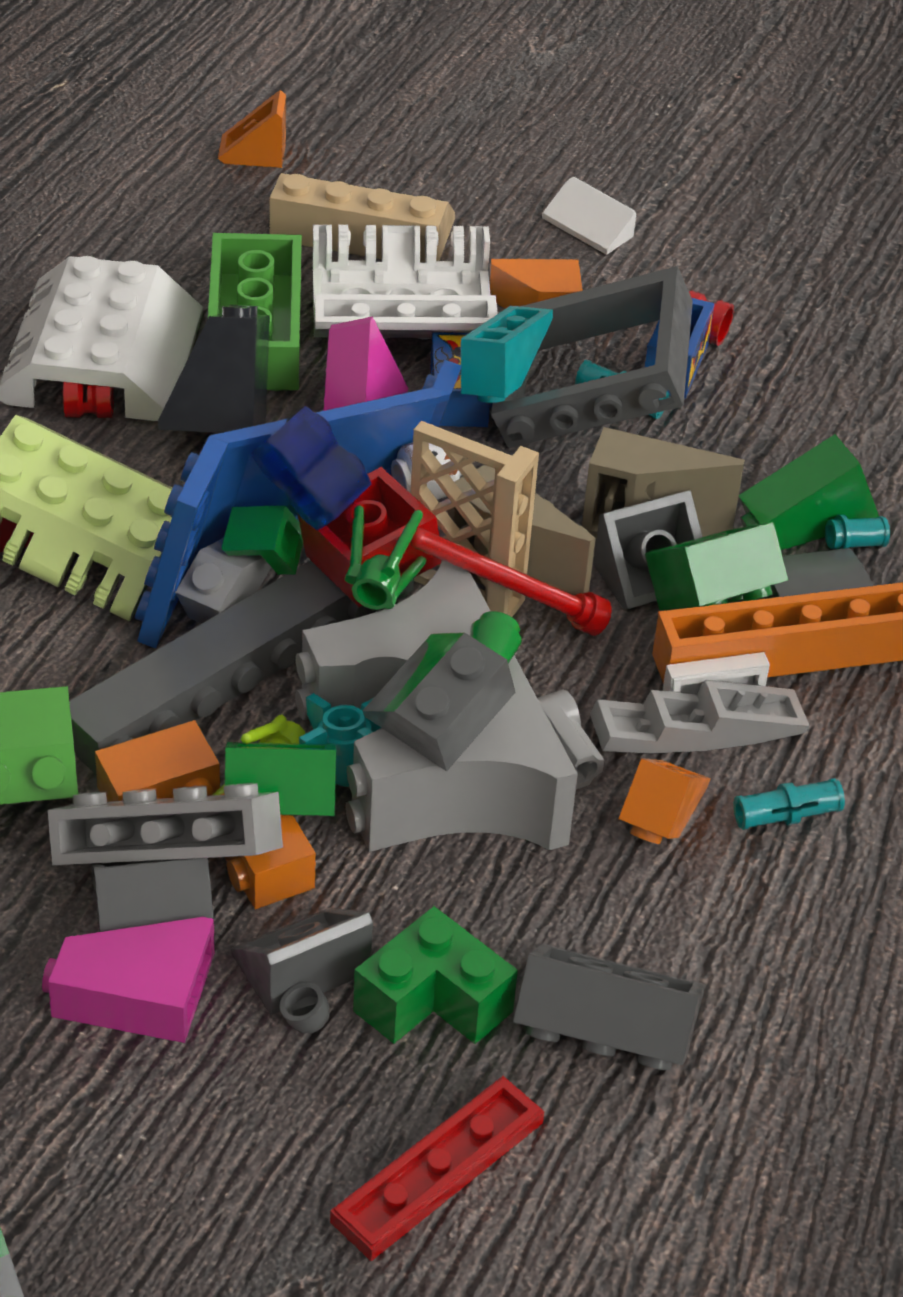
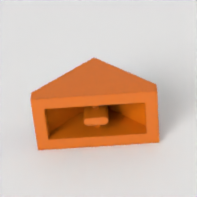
[218,90,286,168]

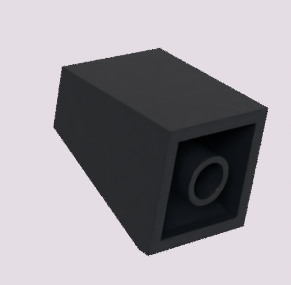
[158,305,270,433]

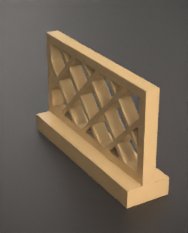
[411,421,539,617]

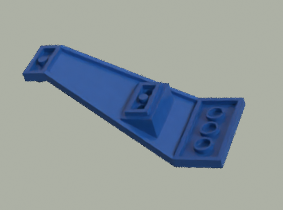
[135,359,462,649]

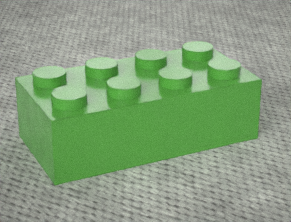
[208,233,302,391]

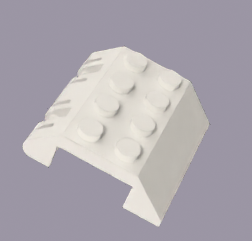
[313,225,498,339]
[0,256,203,421]

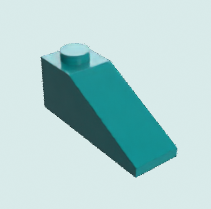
[461,306,553,403]

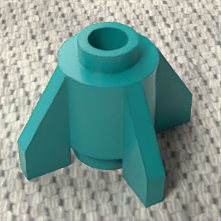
[299,693,381,787]

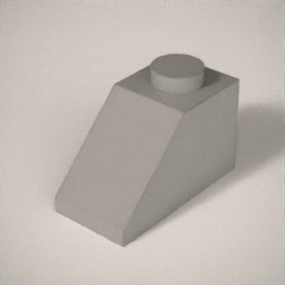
[175,538,271,623]

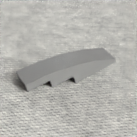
[590,680,809,753]

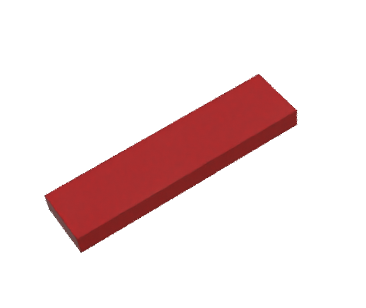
[330,1076,545,1261]

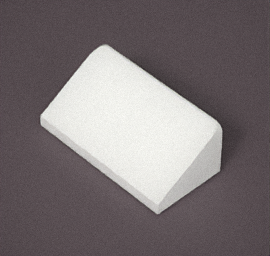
[542,177,636,255]

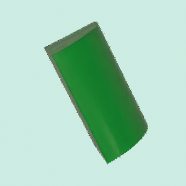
[225,742,336,816]

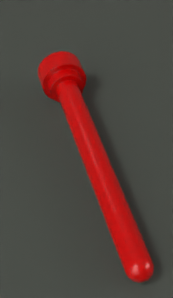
[410,528,612,636]

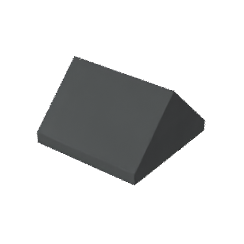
[593,490,702,609]
[231,907,373,1015]

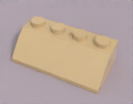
[270,173,455,262]

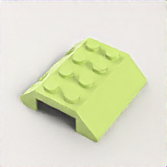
[0,415,172,621]

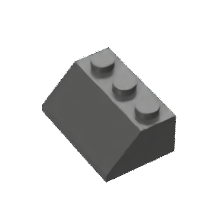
[513,944,706,1070]

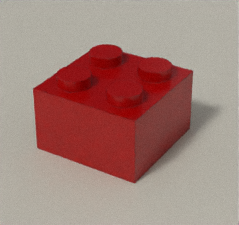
[297,467,442,607]

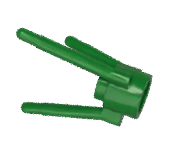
[344,505,426,610]

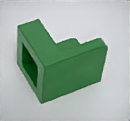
[222,506,303,575]

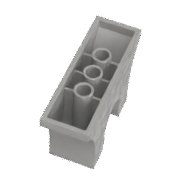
[295,560,578,852]

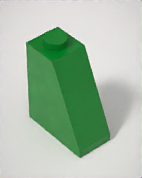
[739,434,879,550]

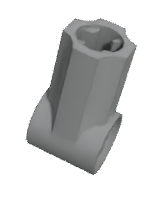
[537,689,604,789]

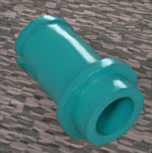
[825,515,890,549]

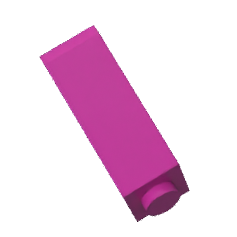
[323,316,409,411]
[42,917,215,1043]

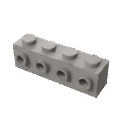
[48,783,283,865]

